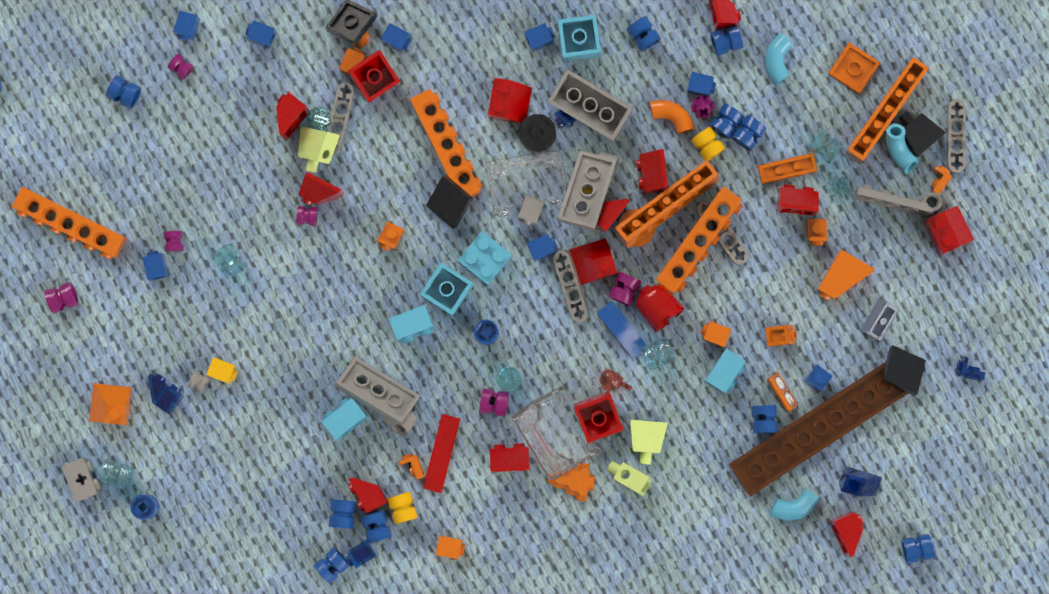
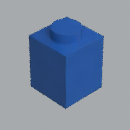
[173,10,200,42]
[245,20,277,49]
[381,23,412,53]
[524,23,555,52]
[686,72,716,97]
[527,234,557,262]
[142,251,169,281]
[804,365,833,392]

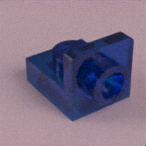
[554,110,577,129]
[956,357,986,381]
[345,539,377,568]

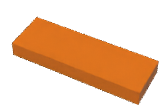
[757,153,818,185]

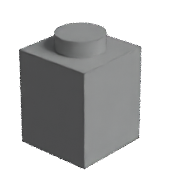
[518,195,544,225]

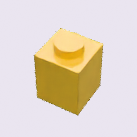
[206,357,238,384]

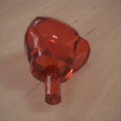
[599,369,632,391]

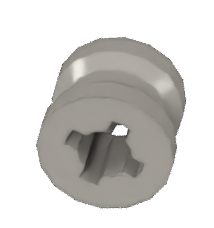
[187,370,210,394]

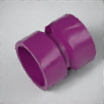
[608,272,641,307]
[44,282,79,314]
[479,388,510,417]

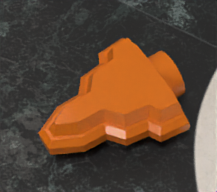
[548,463,595,502]

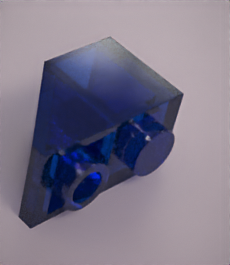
[148,373,184,415]
[839,466,882,497]

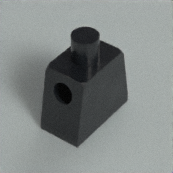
[899,111,946,158]

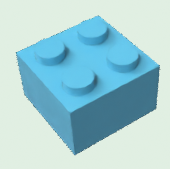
[558,15,601,62]
[458,231,512,286]
[420,262,474,317]
[389,305,435,344]
[321,398,369,441]

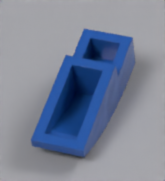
[596,301,648,358]

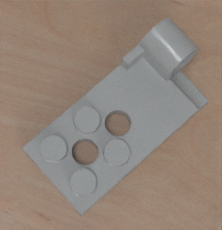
[558,150,619,231]
[852,185,942,217]
[334,356,420,436]

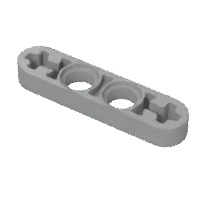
[327,82,355,155]
[947,99,966,174]
[697,201,749,265]
[553,251,590,322]

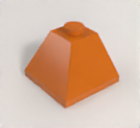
[89,383,132,425]

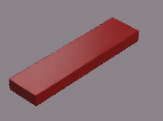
[423,414,461,493]

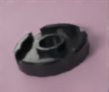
[518,114,556,152]

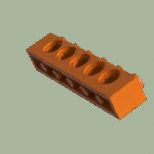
[845,57,929,164]
[410,89,483,197]
[615,160,718,249]
[656,186,743,294]
[12,187,127,260]

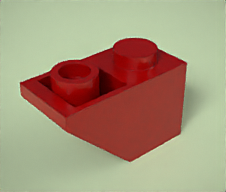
[348,477,388,513]

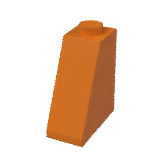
[816,249,874,301]

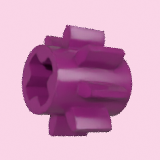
[691,95,715,119]

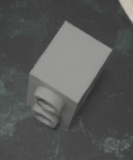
[61,458,101,502]

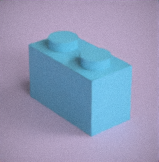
[704,348,746,394]

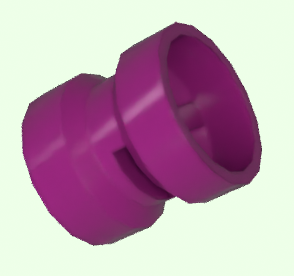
[167,54,194,80]
[296,206,318,227]
[163,231,184,252]

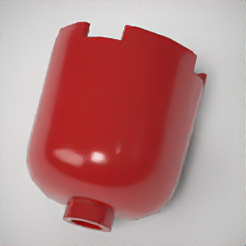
[636,284,685,333]

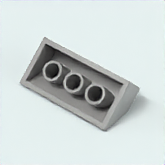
[548,69,634,141]

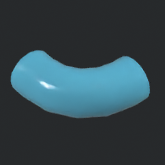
[765,33,793,86]
[886,124,919,174]
[769,489,821,521]

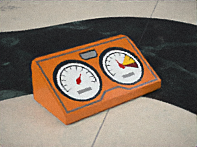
[767,372,798,412]

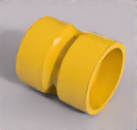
[691,127,726,161]
[387,491,418,525]

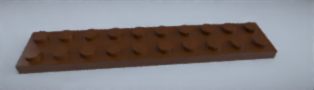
[728,362,908,497]

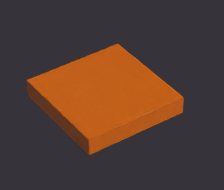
[828,42,881,95]

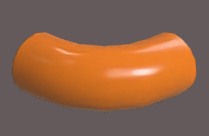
[649,100,695,134]

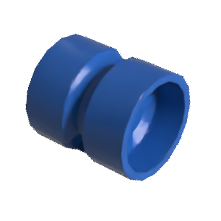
[626,16,661,52]
[710,24,743,56]
[106,75,142,109]
[709,103,744,139]
[731,115,767,151]
[474,319,499,346]
[751,405,778,433]
[130,494,160,520]
[329,499,356,529]
[361,511,392,544]
[901,534,935,564]
[313,547,350,584]

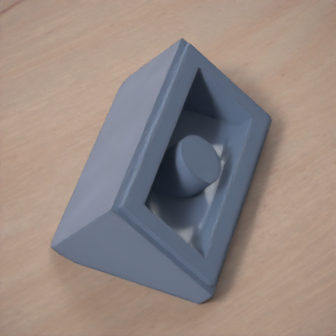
[860,298,899,342]

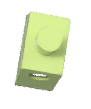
[298,127,340,173]
[630,420,667,464]
[607,461,653,496]

